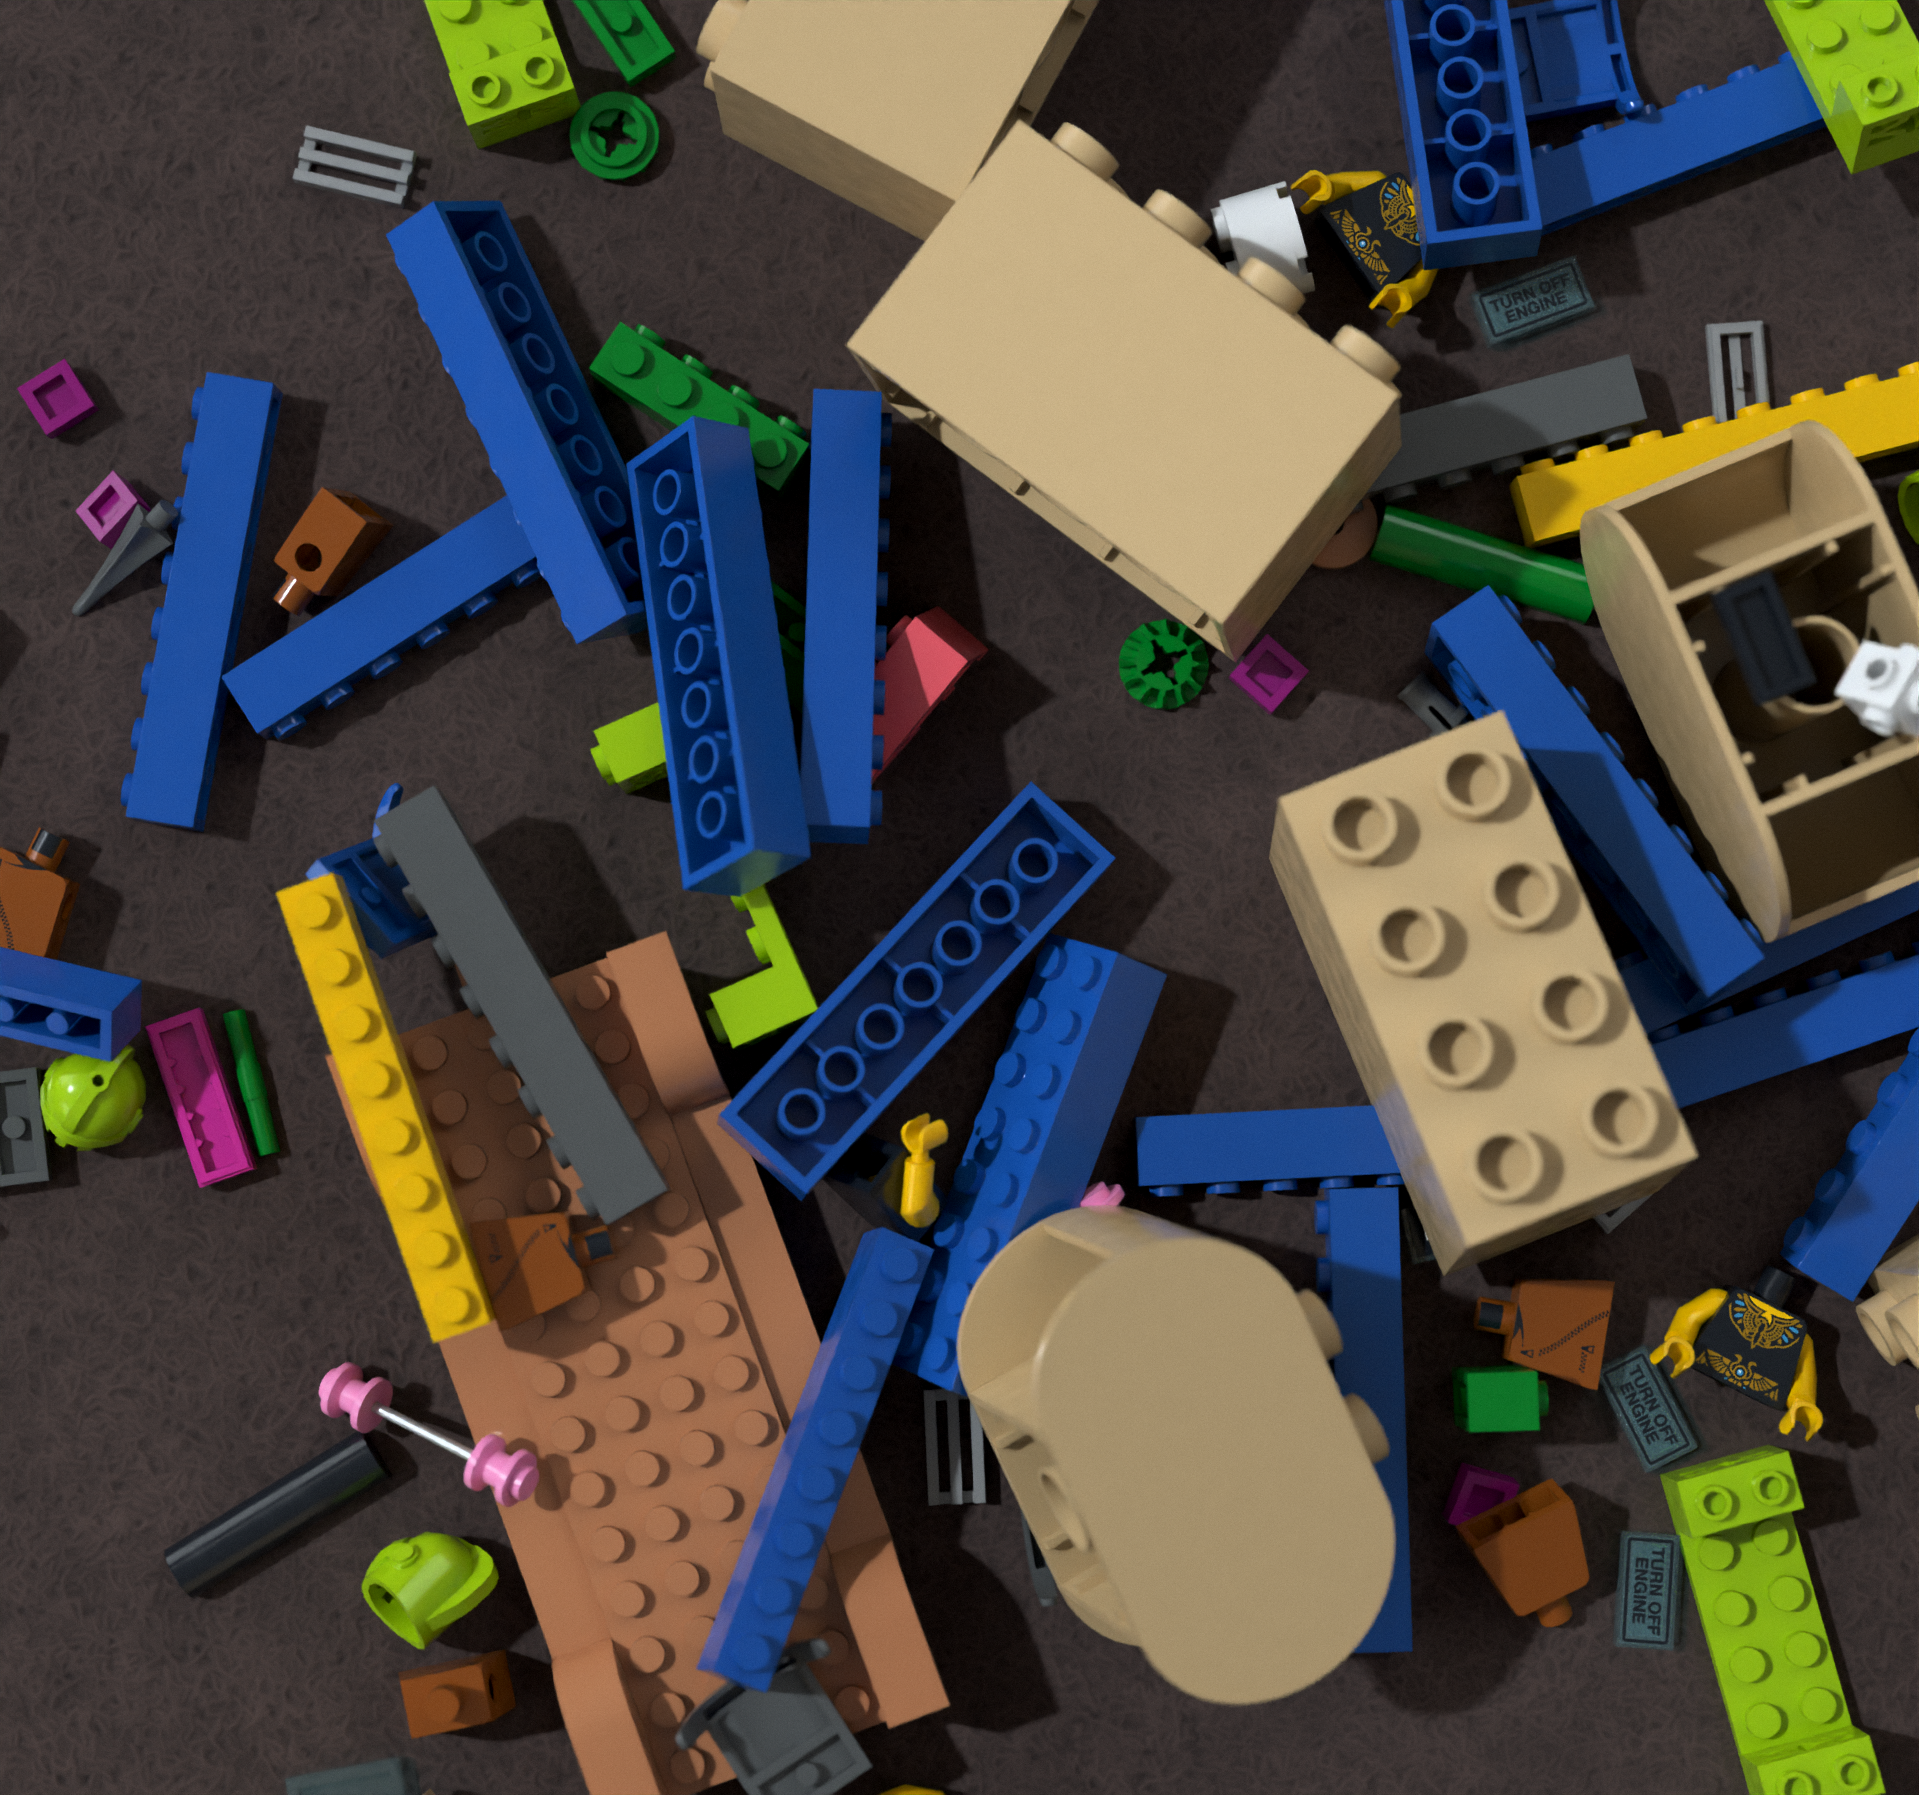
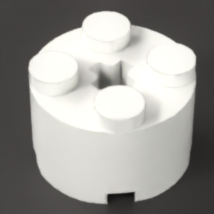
[1210,181,1315,294]

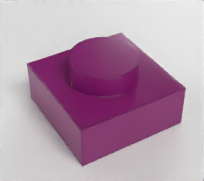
[17,359,99,440]
[76,470,151,550]
[1228,634,1309,715]
[1442,1463,1520,1525]

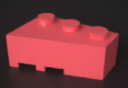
[871,606,989,784]

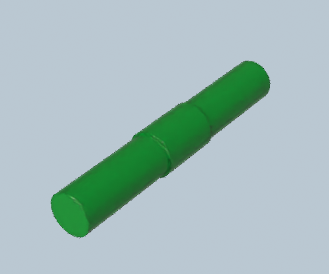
[223,1009,281,1157]

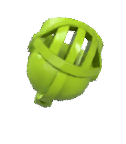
[40,1044,146,1152]
[361,1532,499,1650]

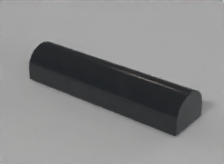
[164,1431,393,1599]

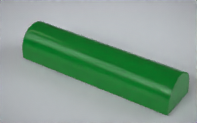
[1369,504,1594,625]

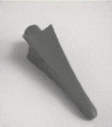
[72,500,178,617]

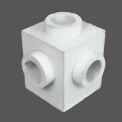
[1835,641,1919,737]

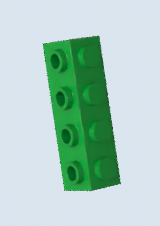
[589,322,811,502]

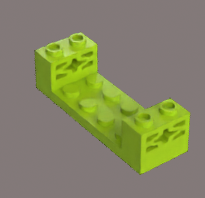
[424,0,581,149]
[1764,0,1919,175]
[590,703,819,1051]
[1660,1444,1886,1795]

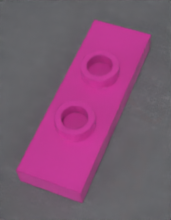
[145,1008,257,1188]

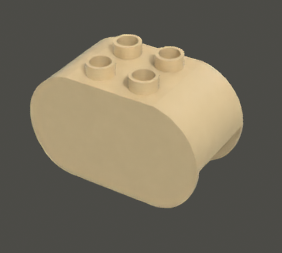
[1580,420,1919,943]
[957,1205,1395,1704]

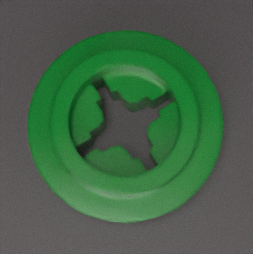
[570,92,659,182]
[1119,618,1209,709]

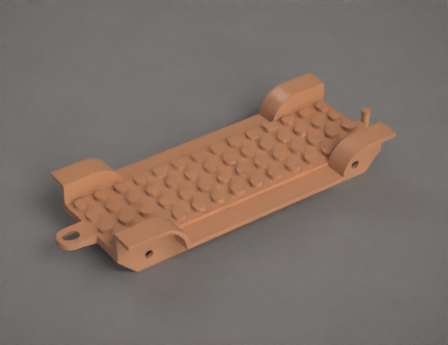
[325,931,950,1795]

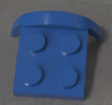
[1508,0,1644,123]
[305,783,508,959]

